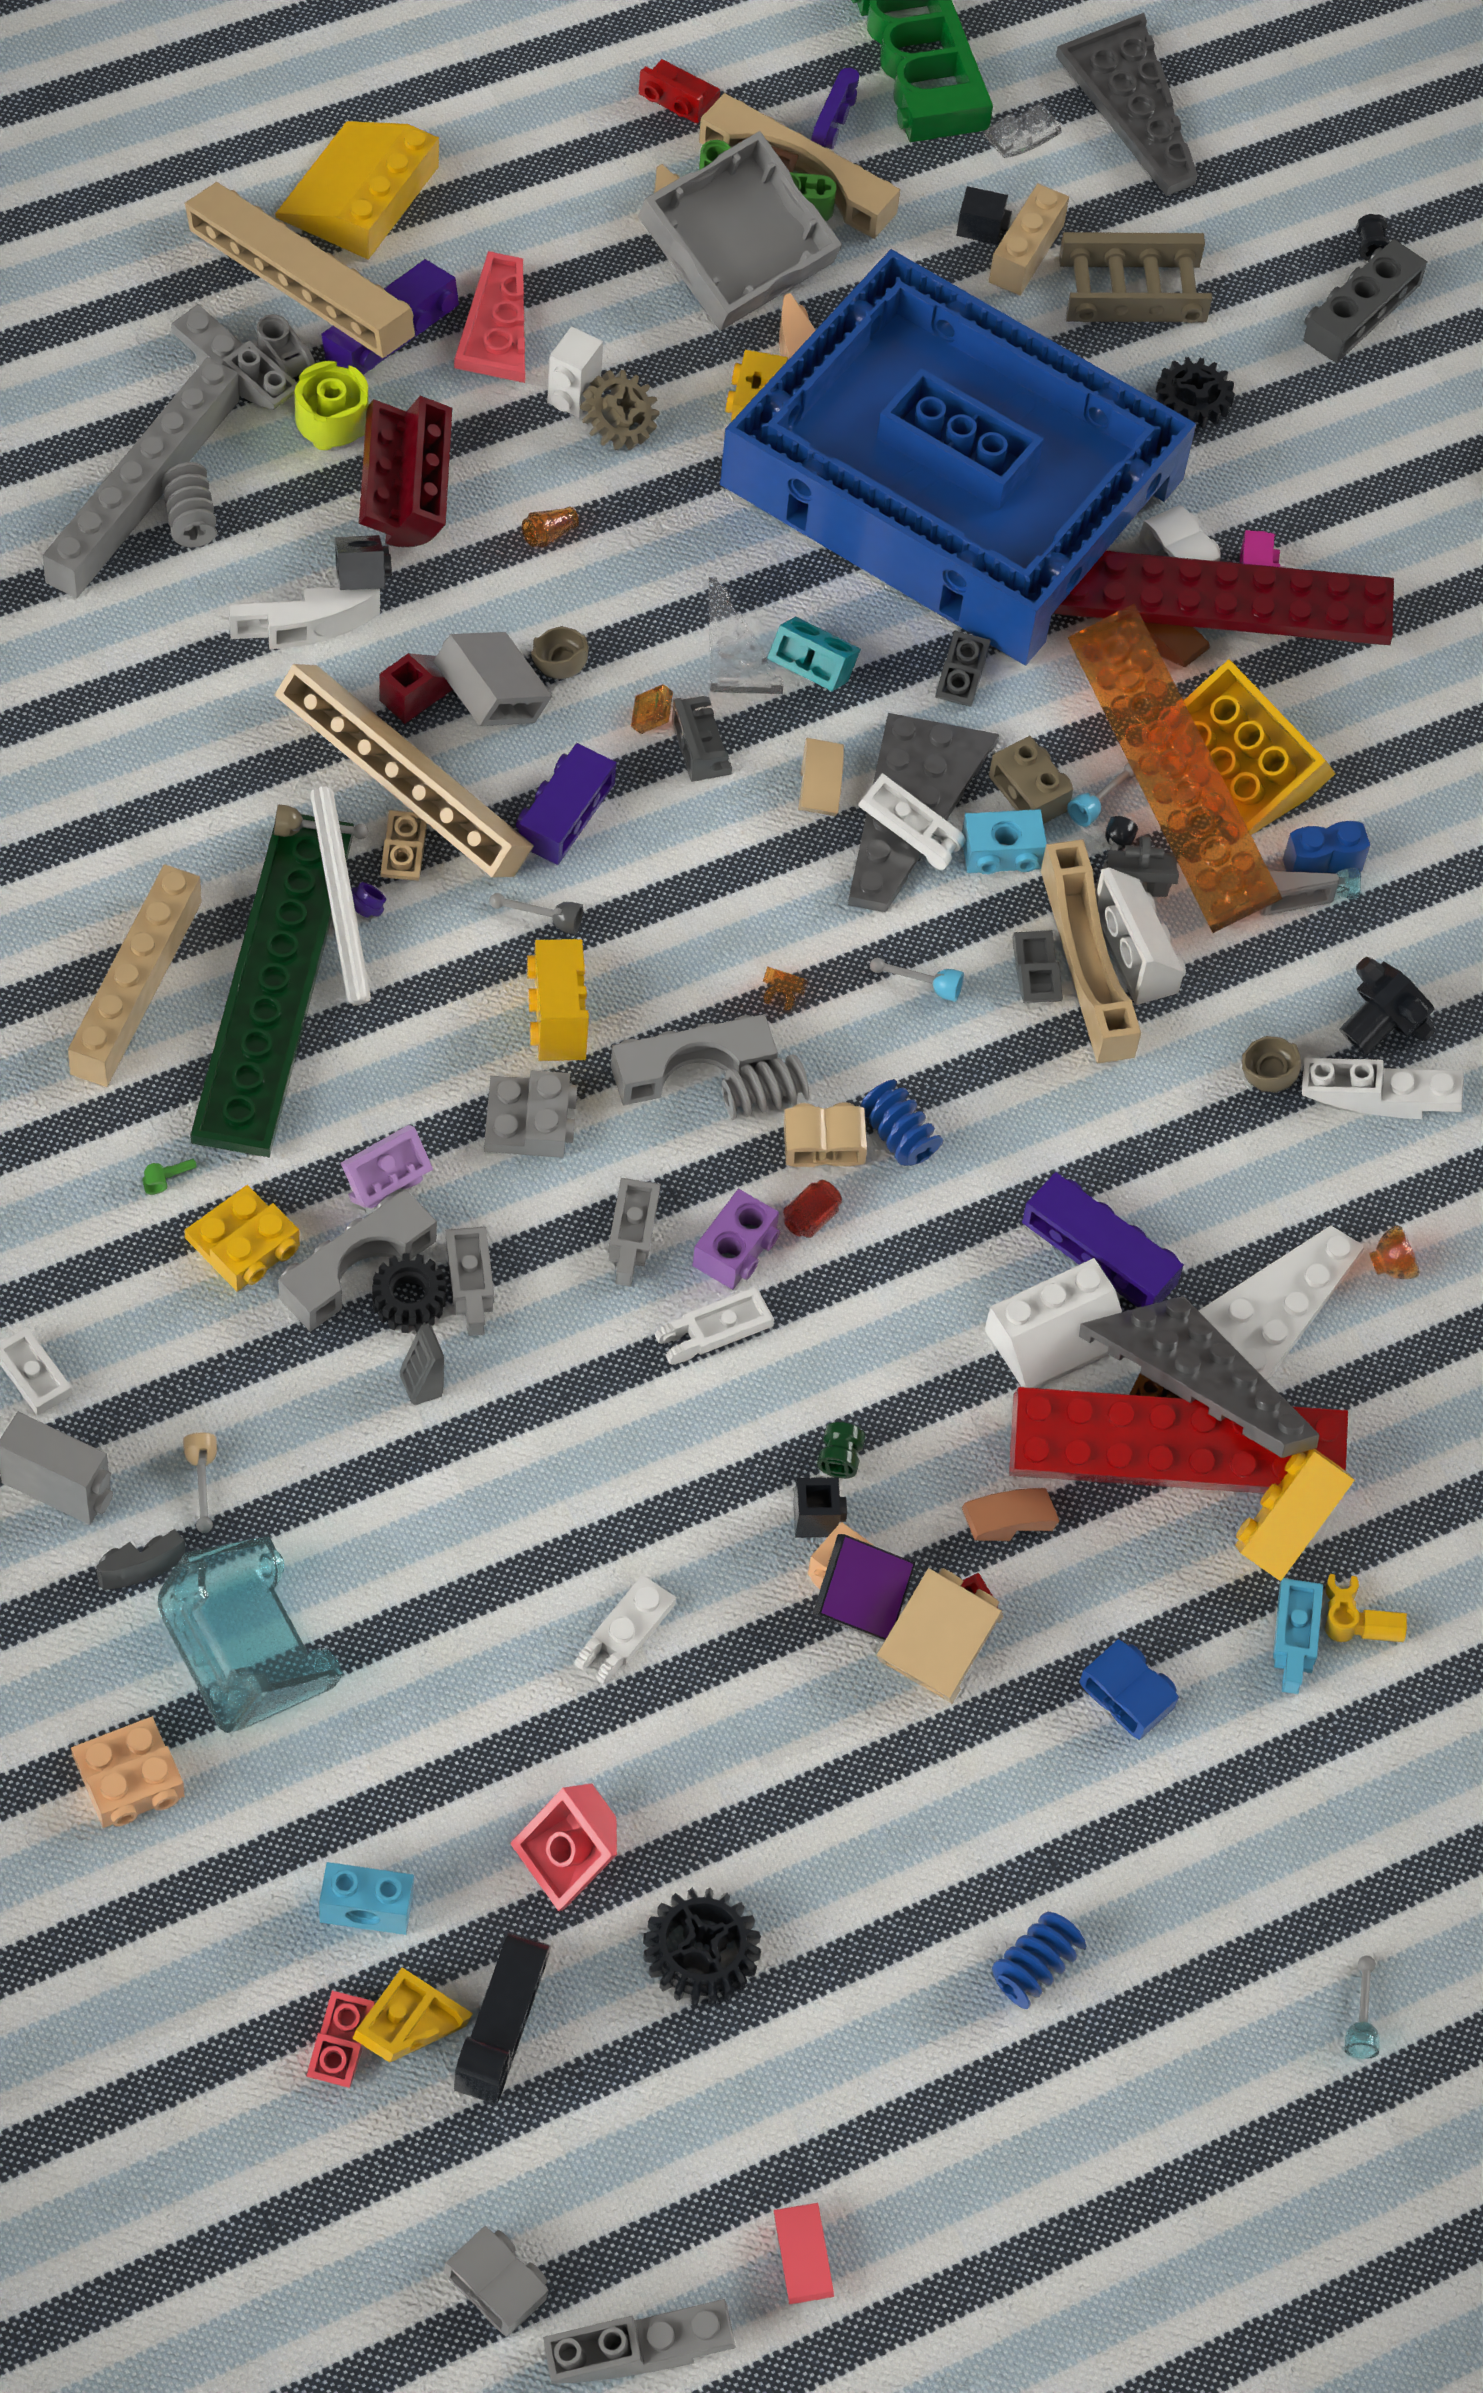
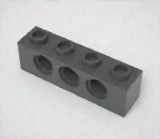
[1303,239,1428,364]

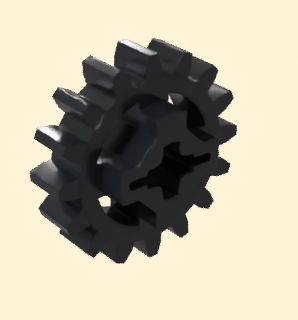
[1155,357,1235,429]

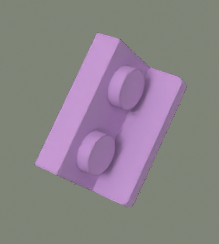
[341,1125,433,1208]

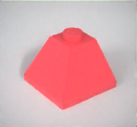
[510,1783,617,1911]

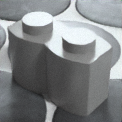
[444,2226,549,2337]

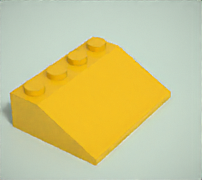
[275,121,439,260]
[1145,659,1335,840]

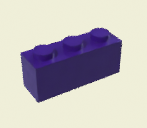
[516,742,616,865]

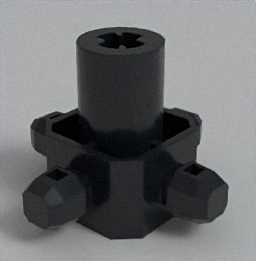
[1339,957,1435,1056]

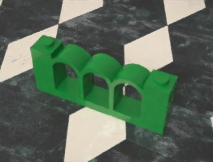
[851,0,993,143]

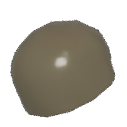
[531,626,589,680]
[1242,1036,1302,1093]

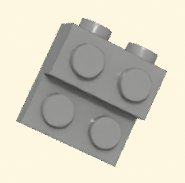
[484,1070,577,1158]

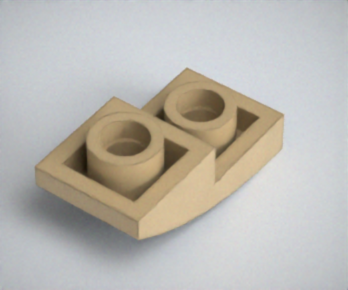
[798,738,844,816]
[380,810,427,881]

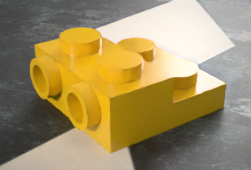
[184,1185,300,1292]

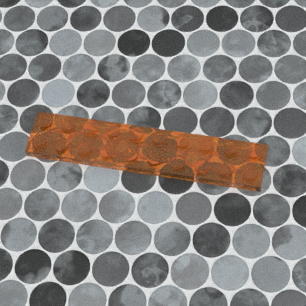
[1067,604,1283,933]

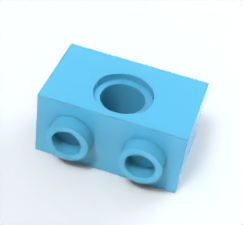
[962,809,1047,874]
[319,1862,414,1935]

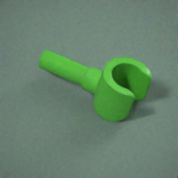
[142,1159,197,1195]

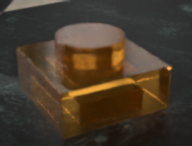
[631,684,673,734]

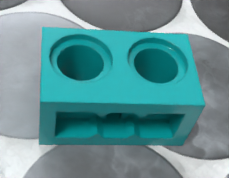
[767,616,861,692]

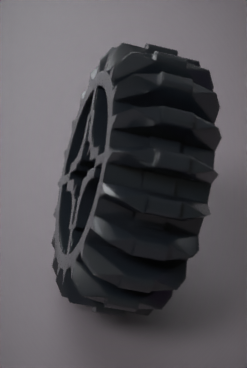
[643,1887,761,2006]

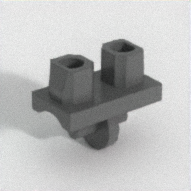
[1106,836,1179,897]

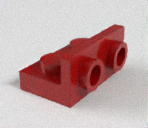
[639,59,720,124]

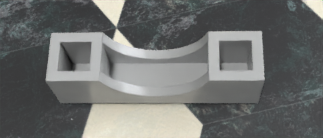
[611,1014,778,1106]
[278,1189,437,1332]

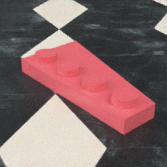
[454,251,525,383]

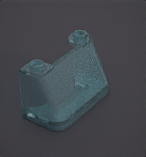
[158,1536,344,1733]

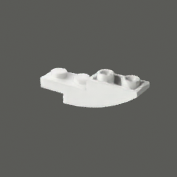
[229,586,380,650]
[1302,1058,1464,1119]

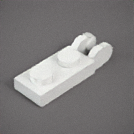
[655,1287,774,1365]
[574,1574,676,1685]

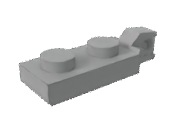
[608,1178,661,1287]
[445,1227,494,1336]

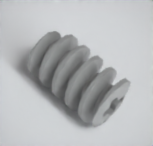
[161,462,218,548]
[721,1054,809,1120]

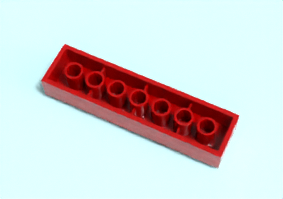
[1009,1387,1348,1494]

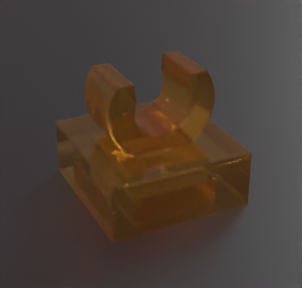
[763,966,808,1011]

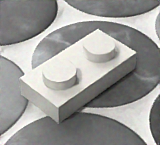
[0,1327,73,1416]

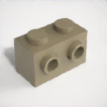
[989,736,1074,824]

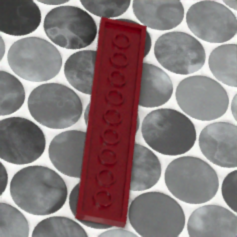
[1053,551,1394,645]

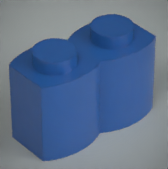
[1282,821,1370,878]
[1079,1639,1179,1740]

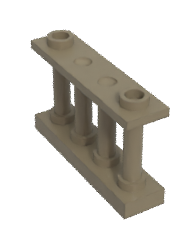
[1059,232,1212,323]

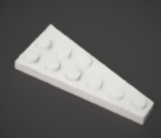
[1198,1225,1365,1381]

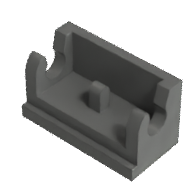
[671,696,732,782]

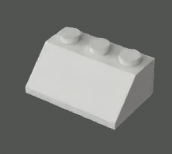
[1096,867,1186,1005]
[985,1258,1122,1388]

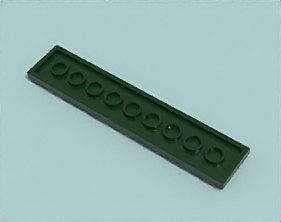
[190,814,354,1158]

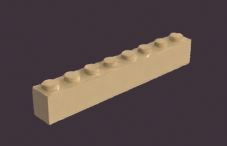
[185,182,415,358]
[274,664,534,877]

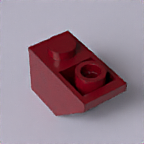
[379,653,453,724]

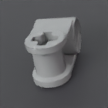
[257,314,315,378]

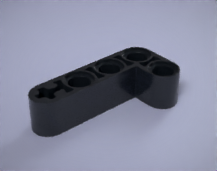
[454,1932,551,2104]

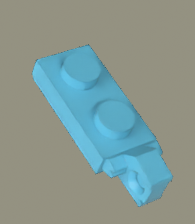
[1273,1578,1323,1694]

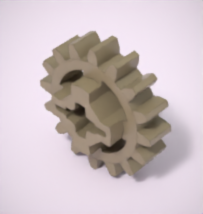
[580,370,660,450]

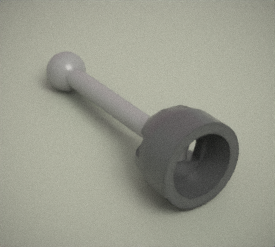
[489,893,583,935]

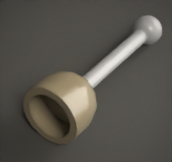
[274,804,368,839]

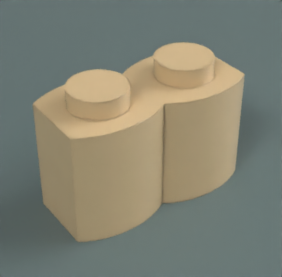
[784,1102,867,1167]

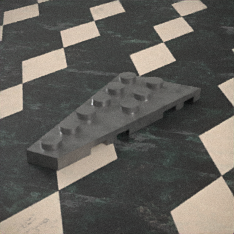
[848,713,999,913]

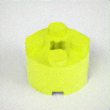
[295,361,368,450]

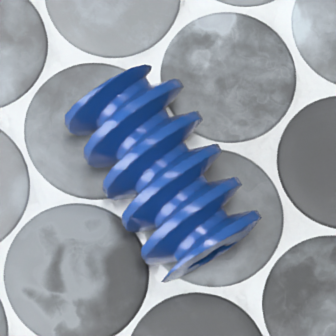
[861,1079,944,1166]
[992,1911,1087,2009]

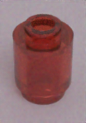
[783,1179,842,1238]

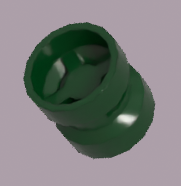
[817,1422,866,1479]

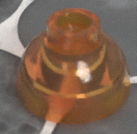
[1369,1225,1420,1280]

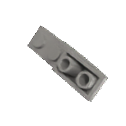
[171,304,297,410]
[543,2299,736,2384]

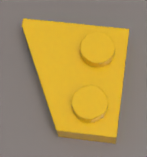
[353,1967,473,2063]

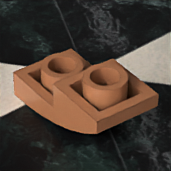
[962,1488,1059,1541]

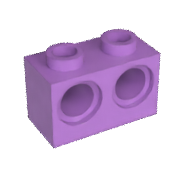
[692,1188,780,1290]

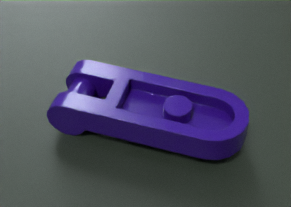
[811,68,859,149]

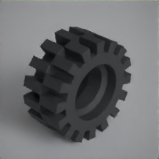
[372,1253,446,1333]

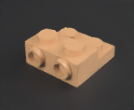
[71,1716,185,1828]

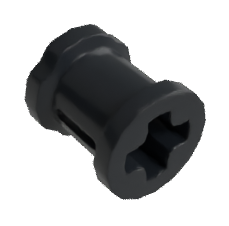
[1356,214,1390,261]

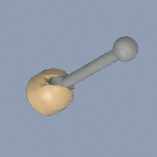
[183,1433,217,1533]

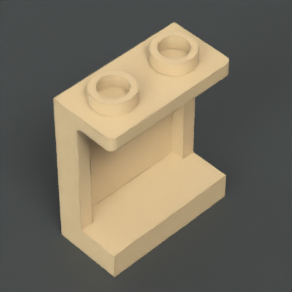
[876,1568,1004,1704]

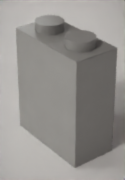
[433,632,552,726]
[0,1411,113,1525]

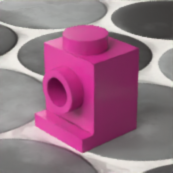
[1239,530,1280,567]

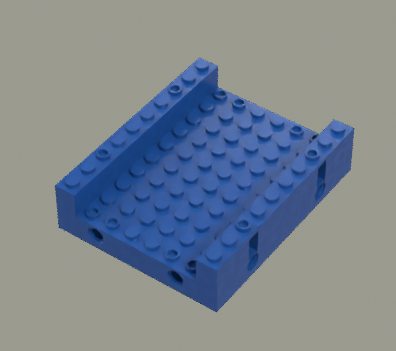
[720,249,1196,666]

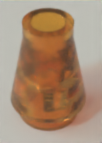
[521,506,579,548]

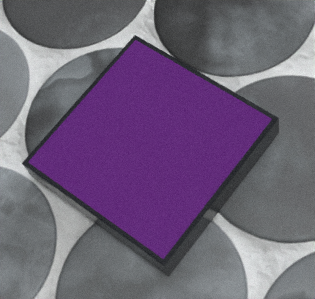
[813,1534,915,1642]

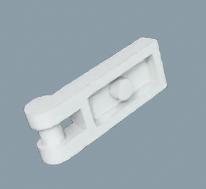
[858,773,966,870]

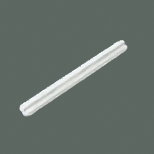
[310,786,371,1006]

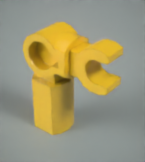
[1324,1574,1407,1643]

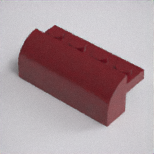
[359,395,453,547]

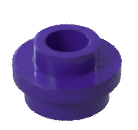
[351,882,386,918]

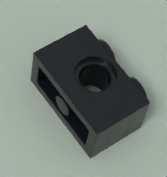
[335,535,392,590]

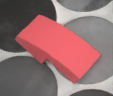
[306,1990,376,2088]
[774,2203,834,2304]

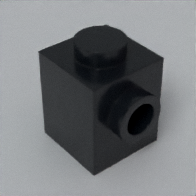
[956,186,1012,245]
[793,1477,847,1538]

